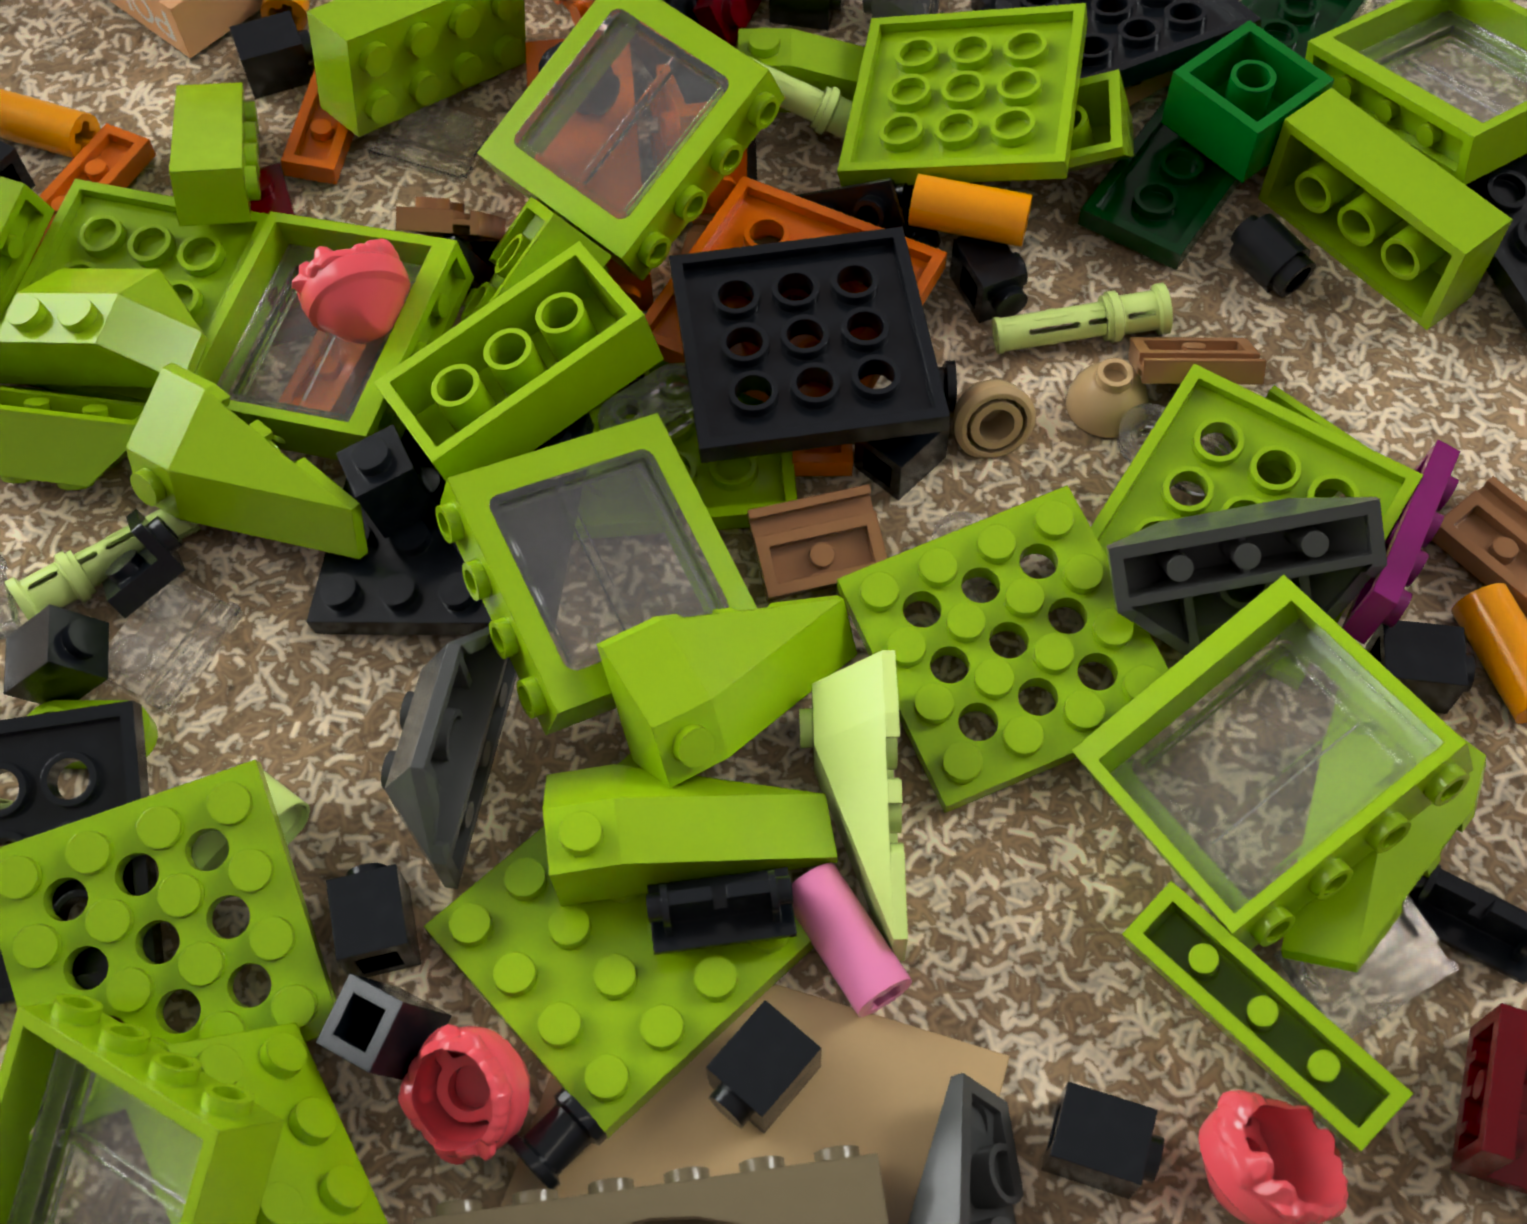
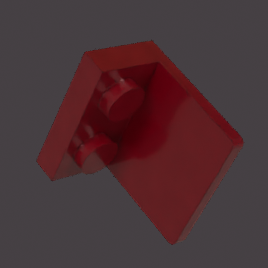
[1450,1003,1527,1194]

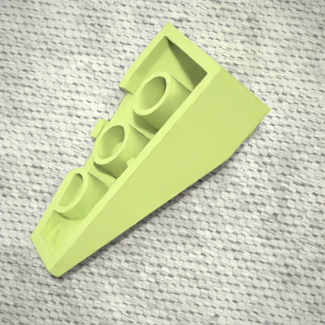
[799,650,908,961]

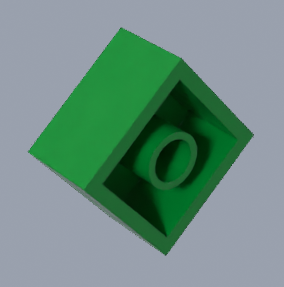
[1161,20,1335,183]

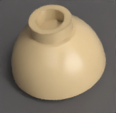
[1066,358,1149,438]
[953,379,1036,459]

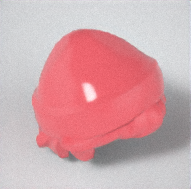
[292,239,411,344]
[398,1024,530,1165]
[1198,1090,1348,1224]

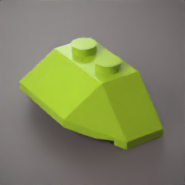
[0,268,208,388]
[0,385,146,490]

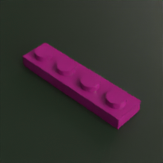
[1342,440,1461,644]

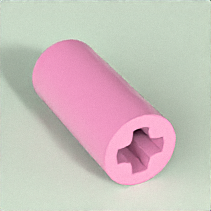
[791,863,912,1017]

